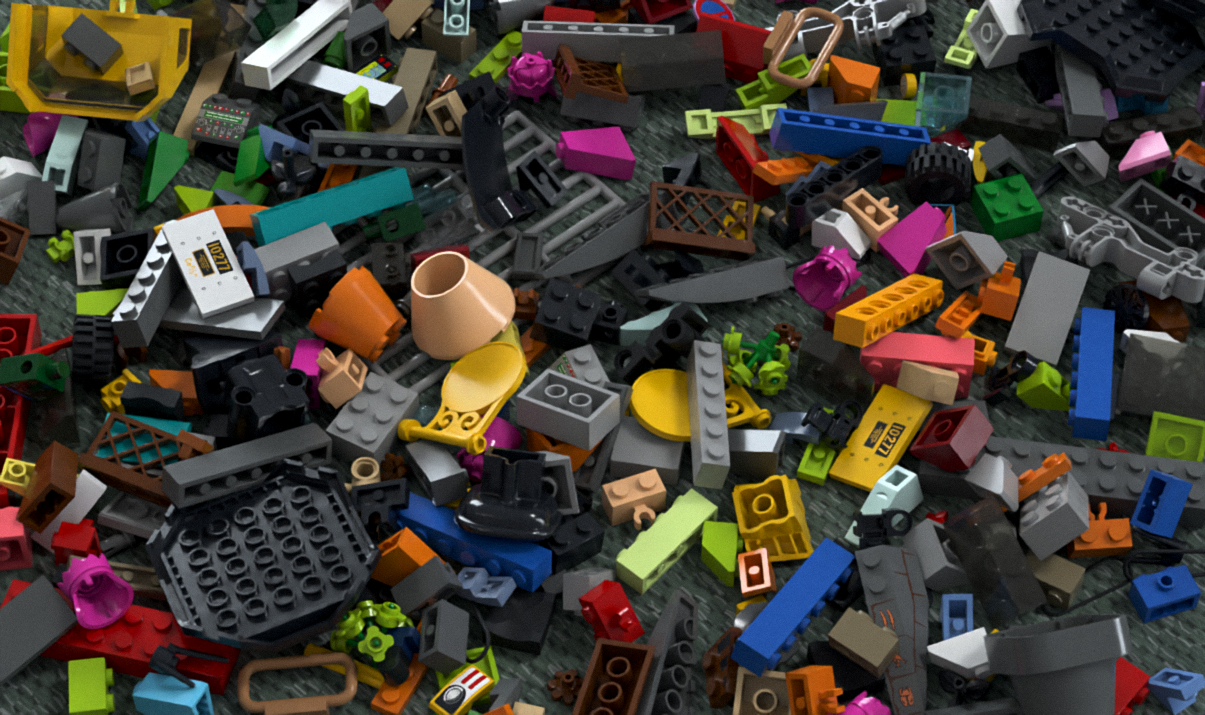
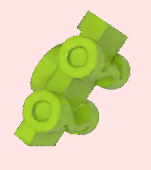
[46,230,75,263]

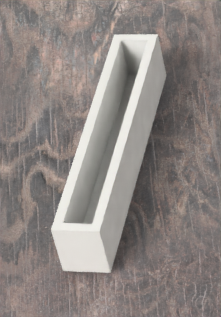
[241,0,352,90]

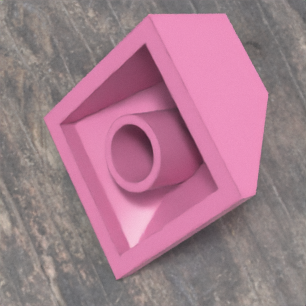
[1118,131,1171,182]

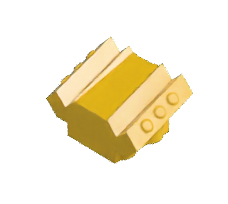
[732,474,814,562]

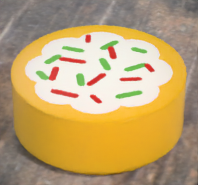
[900,73,917,99]

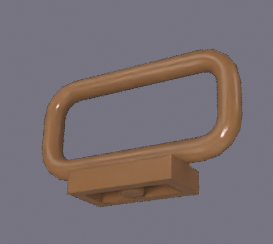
[763,7,844,89]
[237,652,358,715]

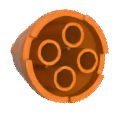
[308,265,407,363]

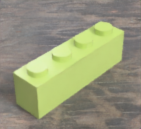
[615,488,718,594]

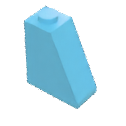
[132,672,214,715]

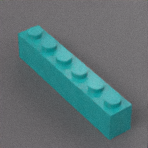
[249,167,414,246]

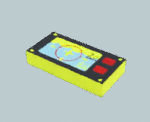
[352,53,398,82]

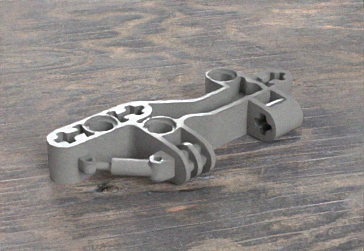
[766,0,927,63]
[1056,196,1205,303]

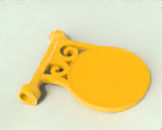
[397,341,527,455]
[629,350,771,442]

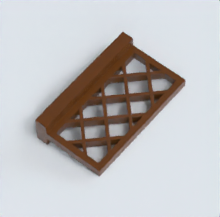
[552,43,629,104]
[645,181,755,261]
[78,411,213,509]

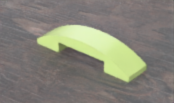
[944,9,979,69]
[685,103,787,139]

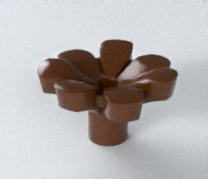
[766,323,802,351]
[380,453,411,482]
[547,669,584,706]

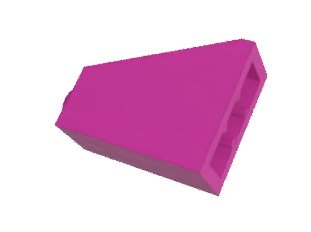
[555,126,636,180]
[877,201,947,278]
[290,339,326,409]

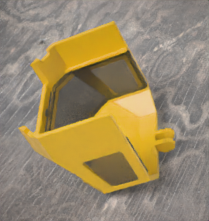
[6,0,192,122]

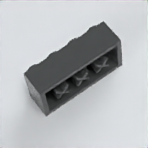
[1108,179,1205,269]

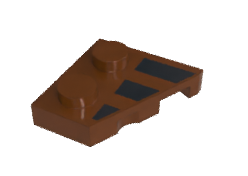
[702,627,742,709]

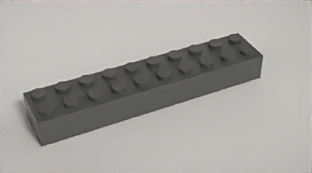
[918,436,1205,528]

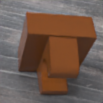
[512,288,539,320]
[176,429,214,460]

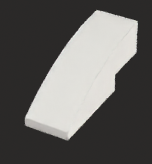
[30,469,107,554]

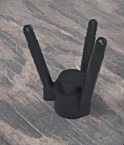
[1122,514,1186,567]
[148,643,229,688]

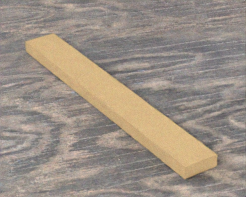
[173,3,244,156]

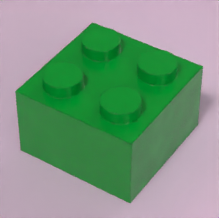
[970,173,1044,242]

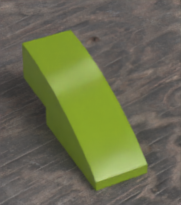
[735,53,812,110]

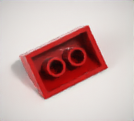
[690,12,772,84]
[715,116,780,203]

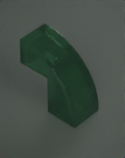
[253,0,298,41]

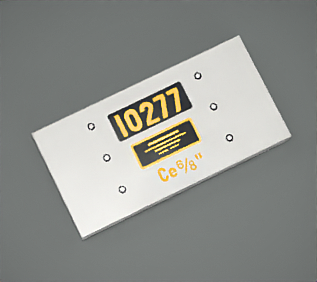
[162,209,254,319]

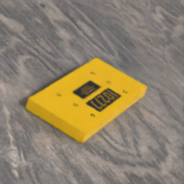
[828,384,933,492]

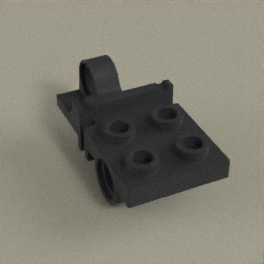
[614,302,711,386]

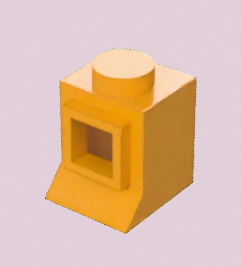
[961,330,998,376]

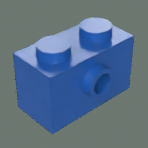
[1130,469,1193,538]
[1128,565,1201,624]

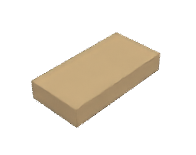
[125,62,155,96]

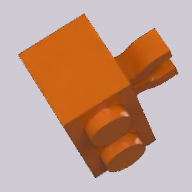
[976,261,1021,321]
[1066,503,1133,558]
[785,665,845,715]

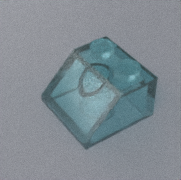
[915,72,972,133]

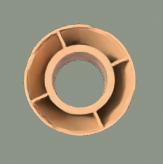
[411,251,515,360]

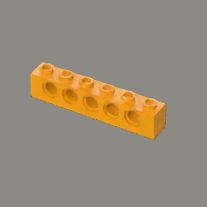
[833,273,944,348]

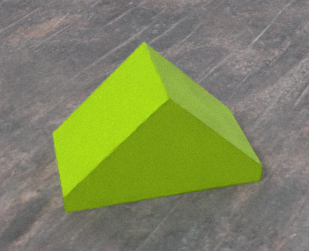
[174,185,216,215]

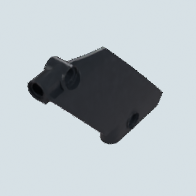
[461,86,537,232]

